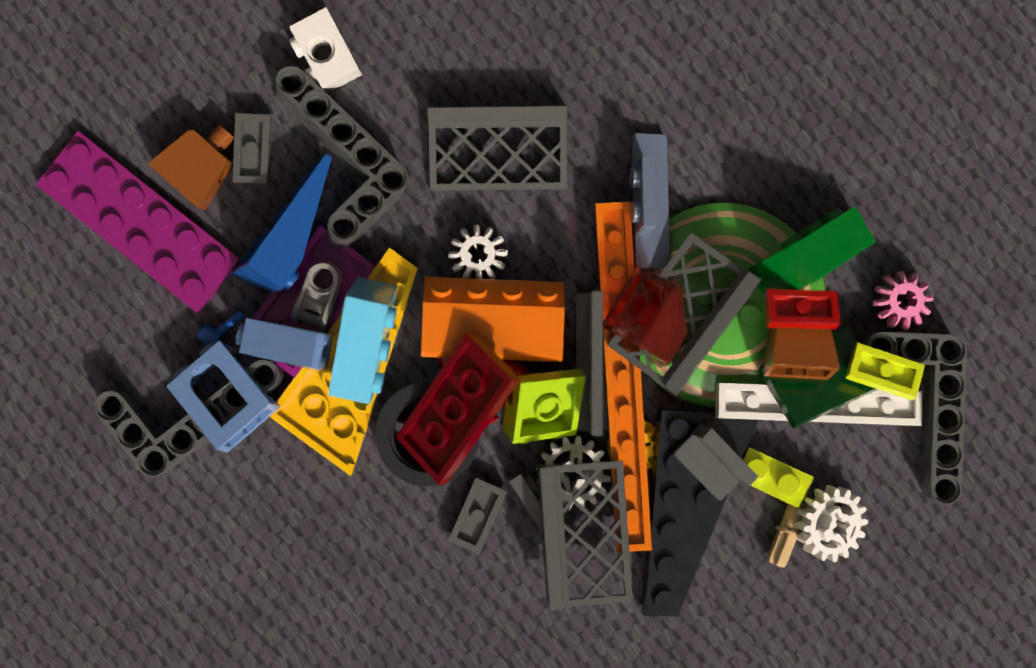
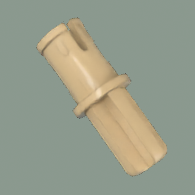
[767,502,807,568]

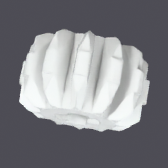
[449,225,507,279]

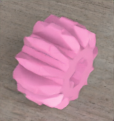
[872,271,934,330]

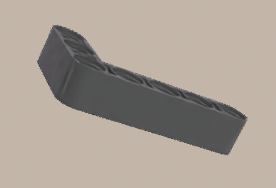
[275,66,408,249]
[859,332,967,505]
[94,359,284,477]

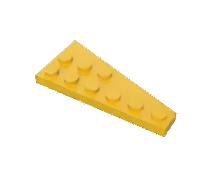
[270,248,418,476]

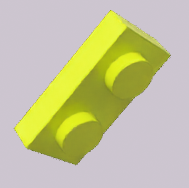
[845,343,925,400]
[743,447,814,509]

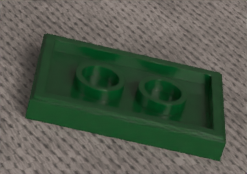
[758,326,879,429]

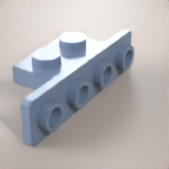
[629,133,670,270]

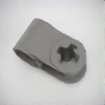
[291,263,343,332]

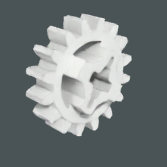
[536,435,611,511]
[795,485,868,562]

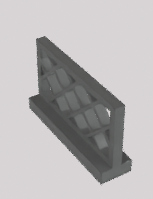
[428,106,567,191]
[608,233,761,396]
[575,291,609,436]
[537,460,633,611]

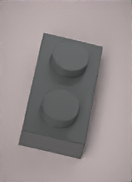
[232,113,272,185]
[508,471,542,532]
[448,476,507,555]

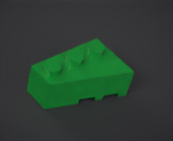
[748,206,876,295]

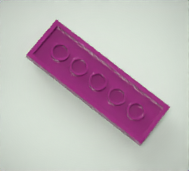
[35,131,241,313]

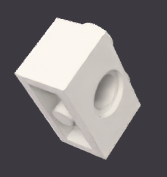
[289,7,362,93]

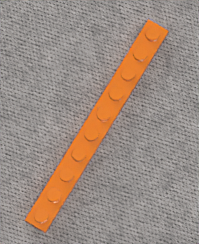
[595,201,652,552]

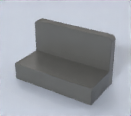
[673,423,758,500]

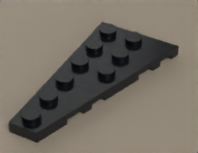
[641,408,758,617]

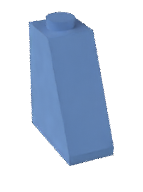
[236,318,334,370]

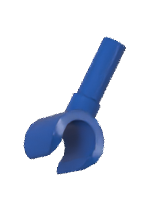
[197,311,244,345]

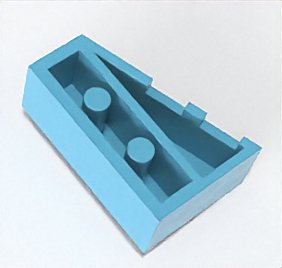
[328,277,398,404]

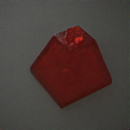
[603,266,687,365]

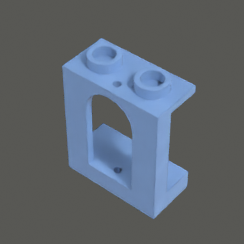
[166,340,280,453]

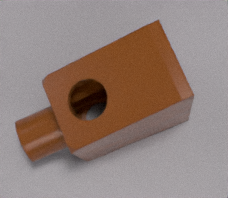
[148,124,234,211]
[763,328,839,380]

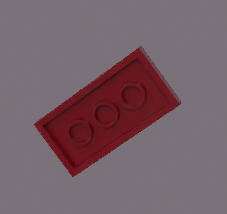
[396,332,520,485]

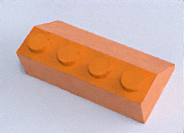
[421,277,565,362]

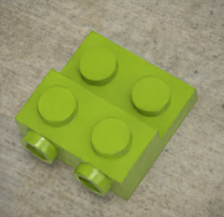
[502,369,586,444]

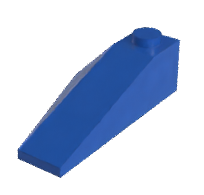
[232,154,332,293]

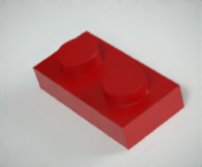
[764,289,840,329]

